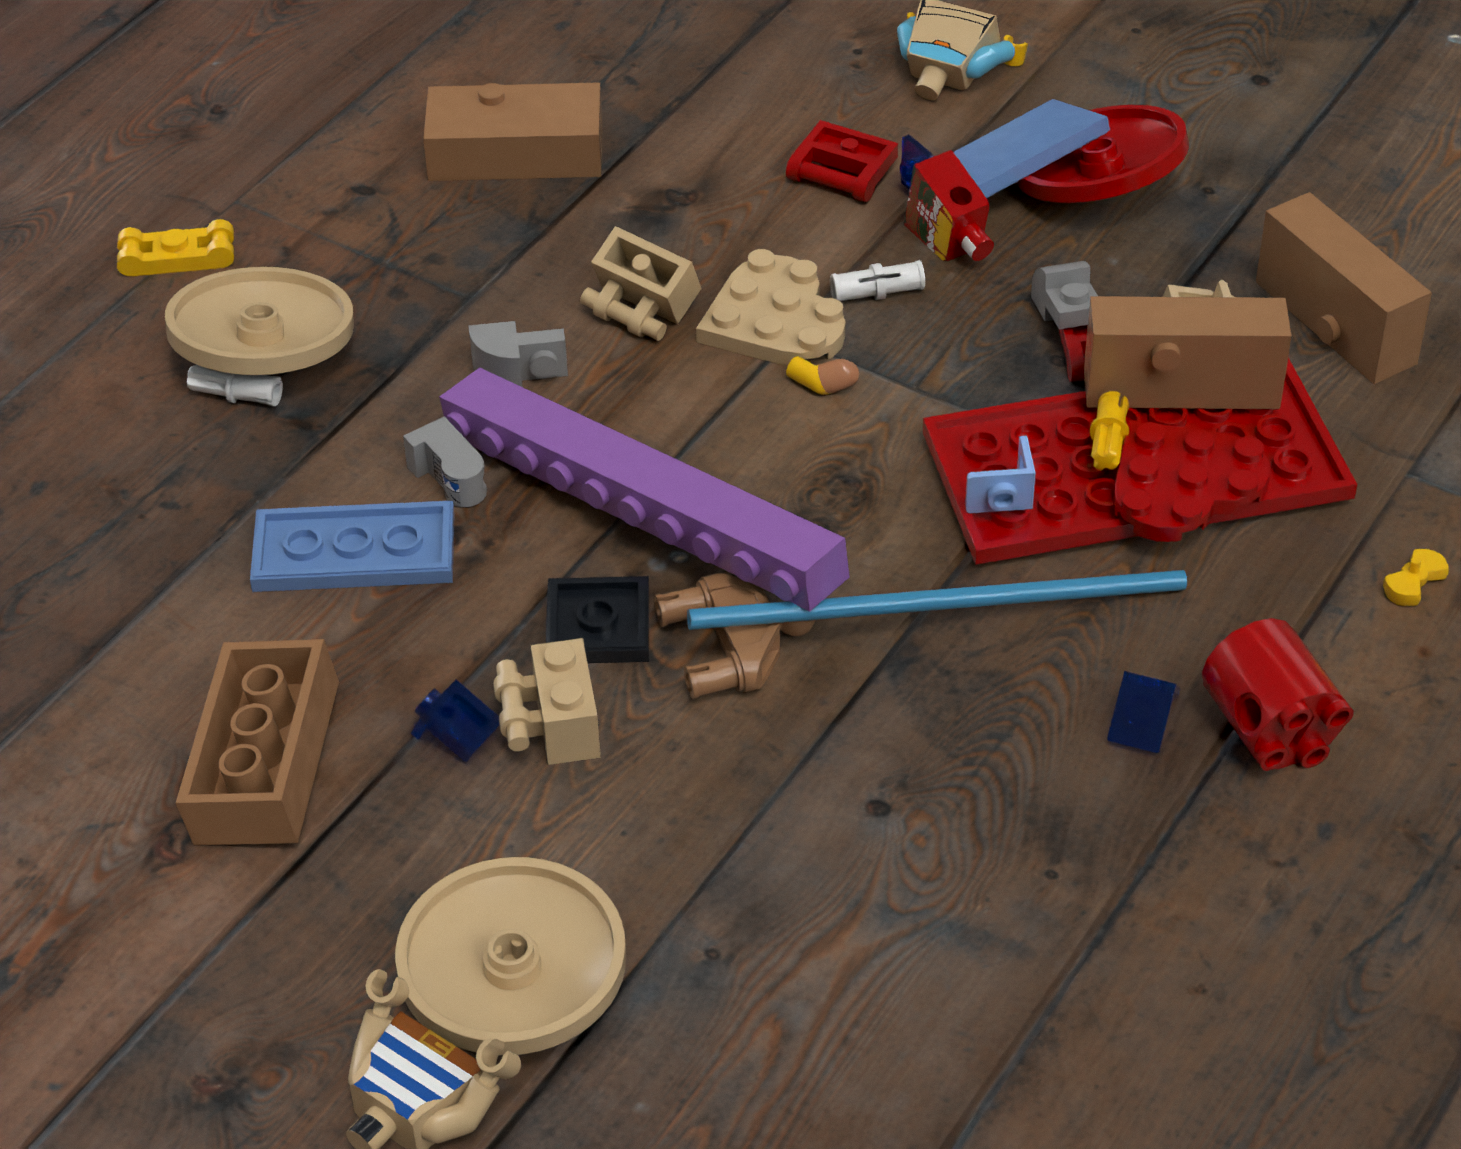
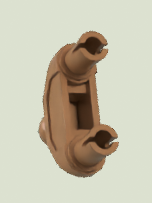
[654,573,815,699]

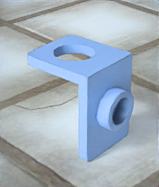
[965,436,1036,513]

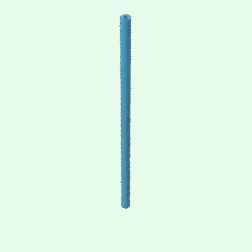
[687,570,1187,630]

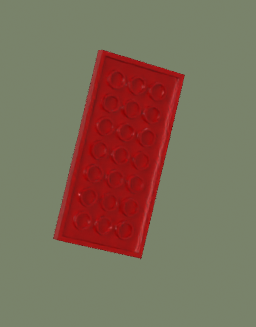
[922,357,1358,565]

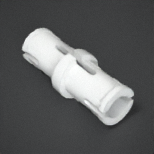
[830,260,925,301]

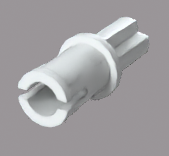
[187,365,283,406]

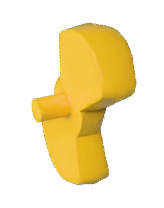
[1383,549,1449,606]

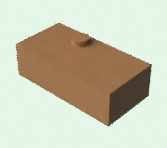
[423,83,603,181]
[1256,192,1432,384]
[1084,296,1292,409]
[176,639,339,845]

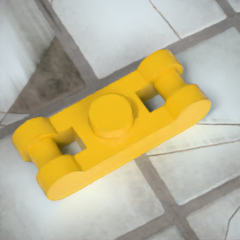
[117,219,234,276]

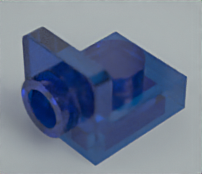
[411,679,500,763]

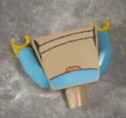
[897,0,1028,100]

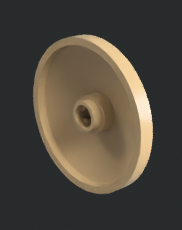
[165,267,354,375]
[395,857,626,1055]

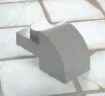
[1031,261,1098,329]
[469,321,568,387]

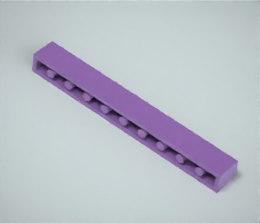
[439,367,850,611]

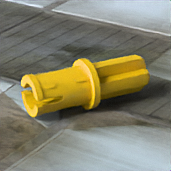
[1090,391,1129,471]

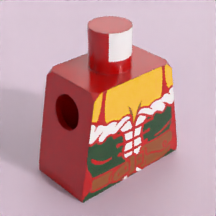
[904,150,994,261]

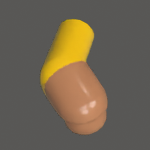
[786,356,859,395]

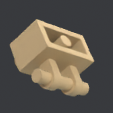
[580,226,702,341]
[493,638,600,765]

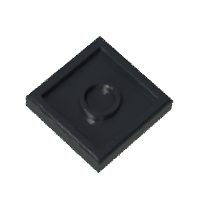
[546,576,649,664]

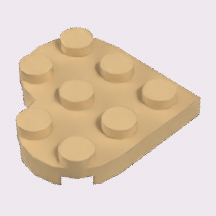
[696,249,846,366]

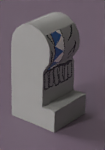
[403,416,487,507]

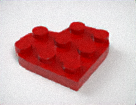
[1113,420,1270,542]

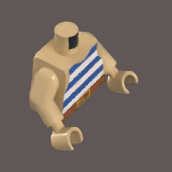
[346,969,521,1149]

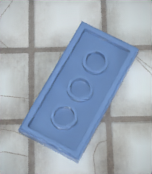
[954,99,1110,198]
[250,501,454,592]

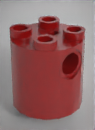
[1202,618,1354,771]

